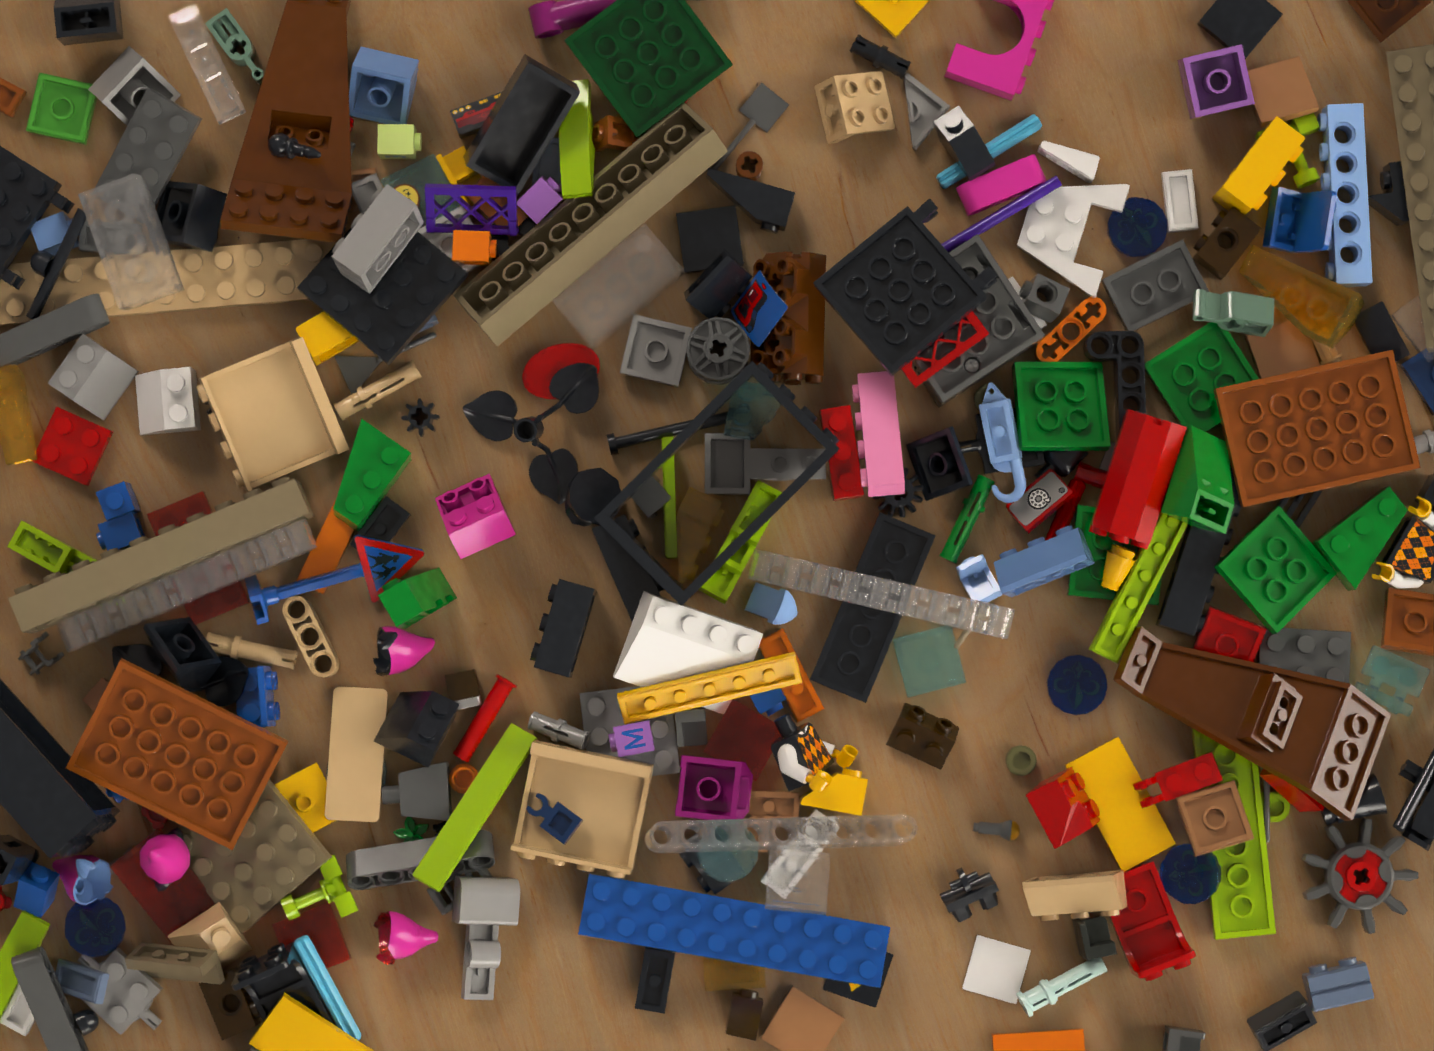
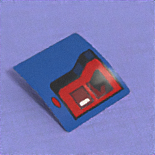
[731,270,788,347]

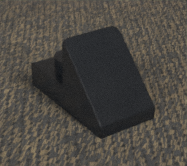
[1368,161,1409,226]

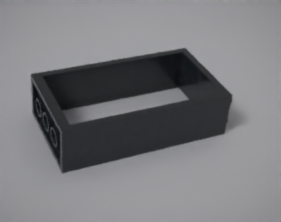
[594,361,839,606]
[0,678,120,858]

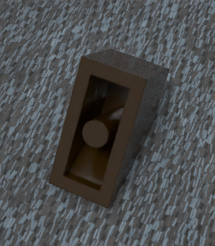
[725,988,763,1041]

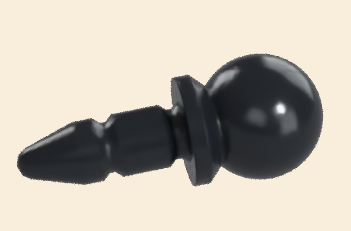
[268,133,321,159]

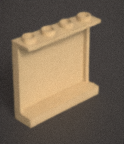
[196,337,349,492]
[510,740,654,878]

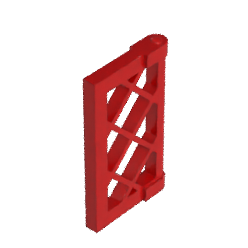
[901,311,989,388]

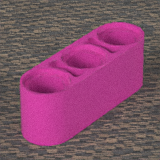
[956,154,1047,216]

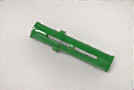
[939,474,995,564]

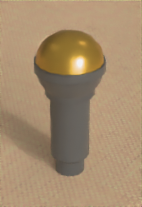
[973,820,1020,841]

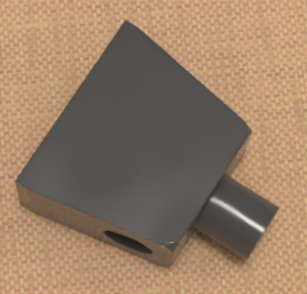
[382,762,452,820]

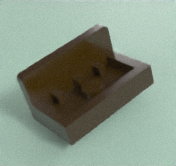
[886,703,959,770]

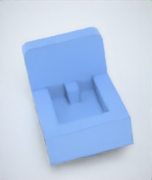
[956,554,1002,608]

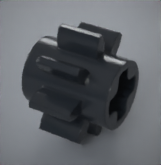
[401,398,440,437]

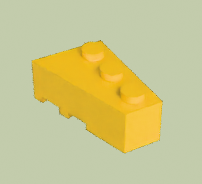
[1212,116,1305,215]

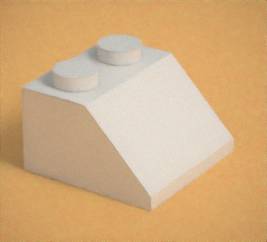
[135,367,201,436]

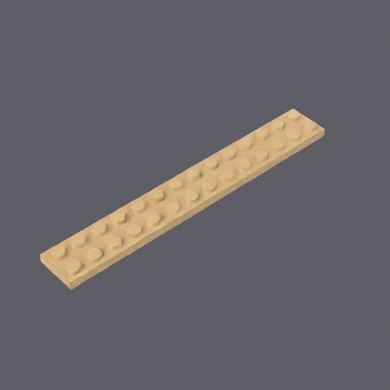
[0,239,336,326]

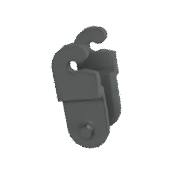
[18,632,64,675]

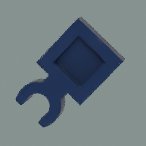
[526,793,583,845]

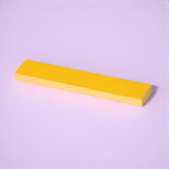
[617,652,802,724]

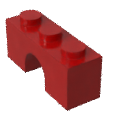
[819,405,864,501]

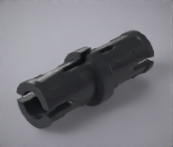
[850,34,911,79]

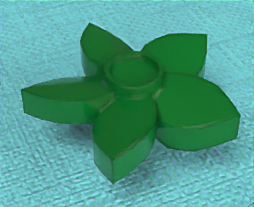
[393,817,429,842]

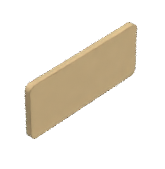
[325,687,388,823]

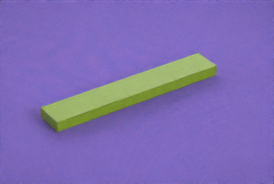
[1089,501,1188,664]
[412,723,537,892]

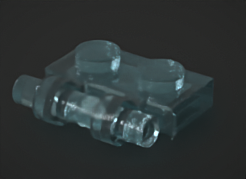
[1354,645,1430,717]

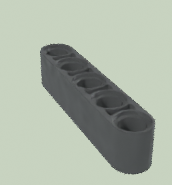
[0,294,110,372]
[346,830,495,890]
[11,946,89,1051]

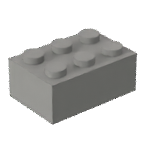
[331,184,424,294]

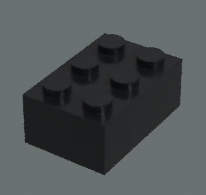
[530,579,597,678]

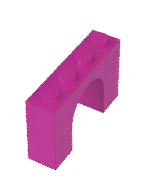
[944,0,1054,101]

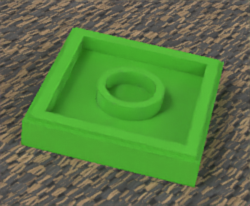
[26,73,97,145]

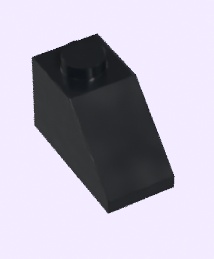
[933,106,996,181]

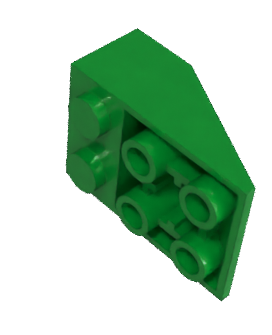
[1161,425,1234,534]

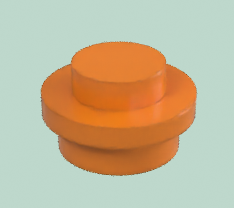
[449,763,478,794]

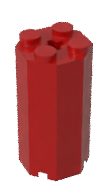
[1089,409,1187,550]

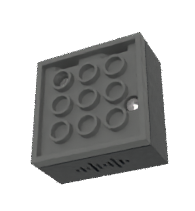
[912,234,1045,408]

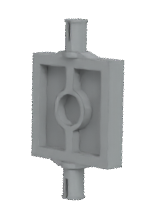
[78,947,163,1035]

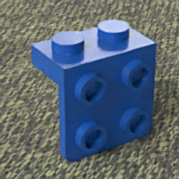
[1263,186,1337,254]

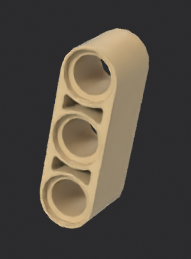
[282,596,340,678]

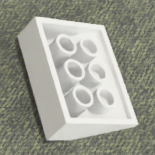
[613,591,763,714]

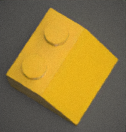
[800,768,868,816]

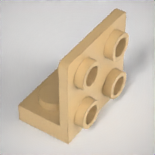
[814,71,895,144]

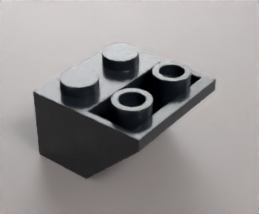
[54,0,123,45]

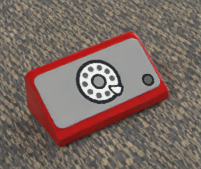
[1006,468,1075,534]

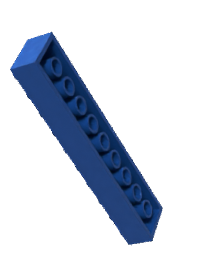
[578,874,890,988]

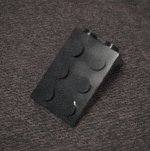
[231,942,337,1026]

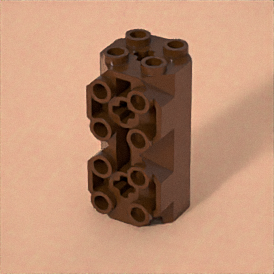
[751,251,826,385]

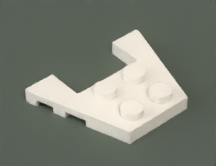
[1017,184,1130,298]

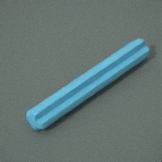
[936,114,1042,189]
[294,935,361,1040]

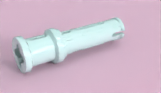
[1016,957,1108,1017]

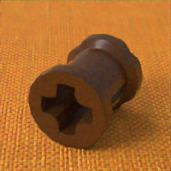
[736,151,763,181]

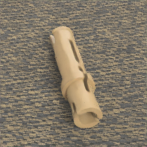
[333,360,422,421]
[206,632,298,670]

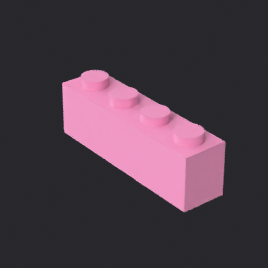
[852,371,905,497]

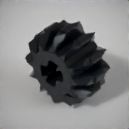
[873,468,924,518]

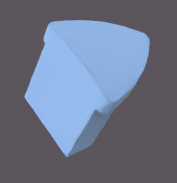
[745,582,798,625]

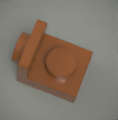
[592,115,639,152]

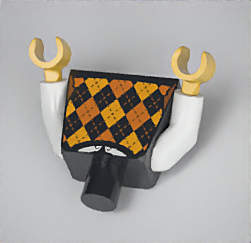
[1372,496,1434,589]
[771,713,858,792]

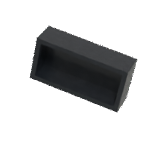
[463,54,580,195]

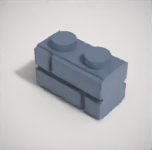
[1302,957,1374,1012]

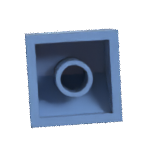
[349,47,419,124]

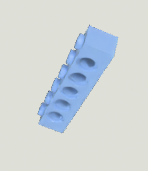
[1317,103,1373,288]

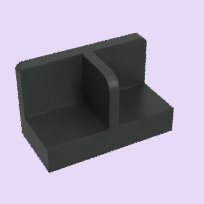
[1072,916,1117,960]

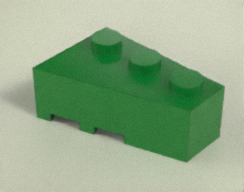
[333,418,412,532]
[1312,486,1408,591]

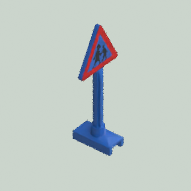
[244,535,425,625]

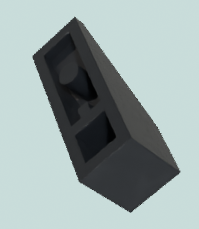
[707,168,795,234]

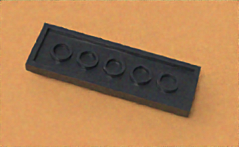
[810,512,936,703]

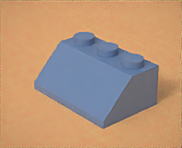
[994,525,1095,598]

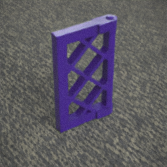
[425,184,519,236]

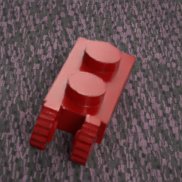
[1133,752,1223,808]

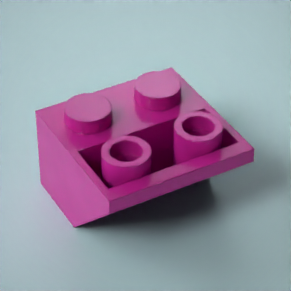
[435,473,516,559]

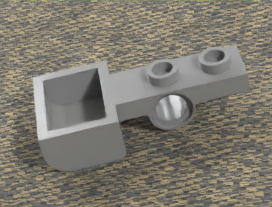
[705,433,826,496]
[452,875,520,1000]

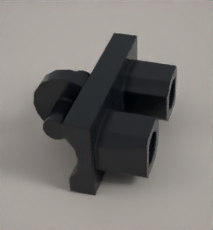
[940,867,999,922]

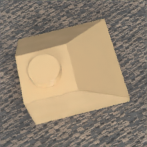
[168,902,252,983]

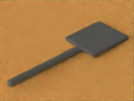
[711,83,789,170]

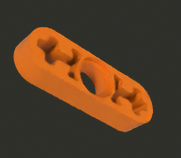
[1034,297,1107,362]

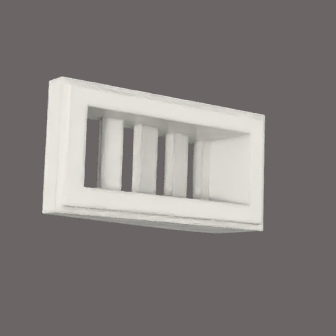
[1037,141,1100,183]

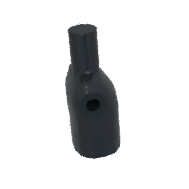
[1034,451,1089,478]

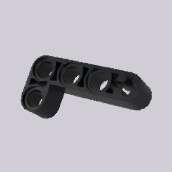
[1083,331,1146,441]

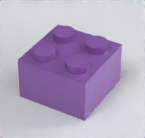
[1177,44,1255,119]

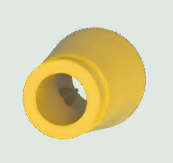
[1101,544,1136,591]

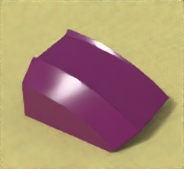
[675,755,753,823]

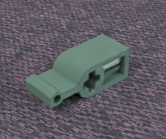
[205,8,264,86]
[1192,289,1275,337]

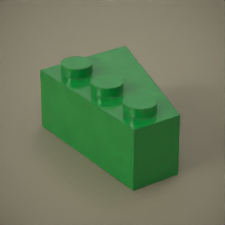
[378,567,457,629]

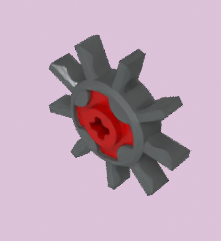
[1302,818,1419,934]

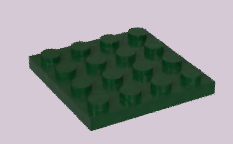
[564,0,733,138]

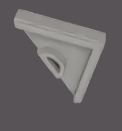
[904,73,950,151]

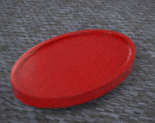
[522,343,600,400]

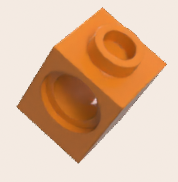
[452,230,497,266]

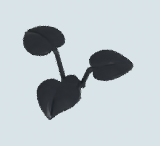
[463,363,599,504]
[112,644,249,706]

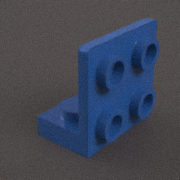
[236,665,280,727]

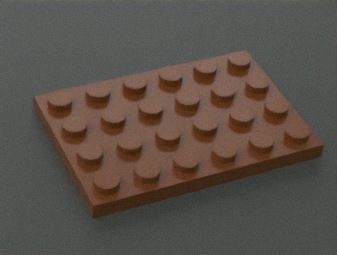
[1214,350,1421,508]
[66,658,288,850]

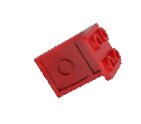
[1109,861,1196,981]

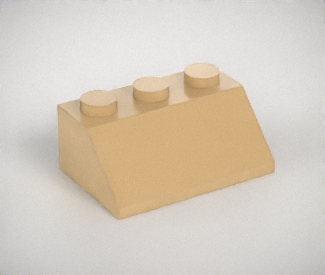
[1022,870,1127,921]

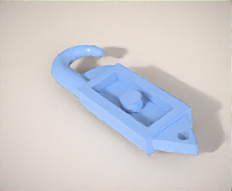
[979,382,1026,503]

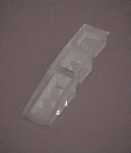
[168,3,246,125]

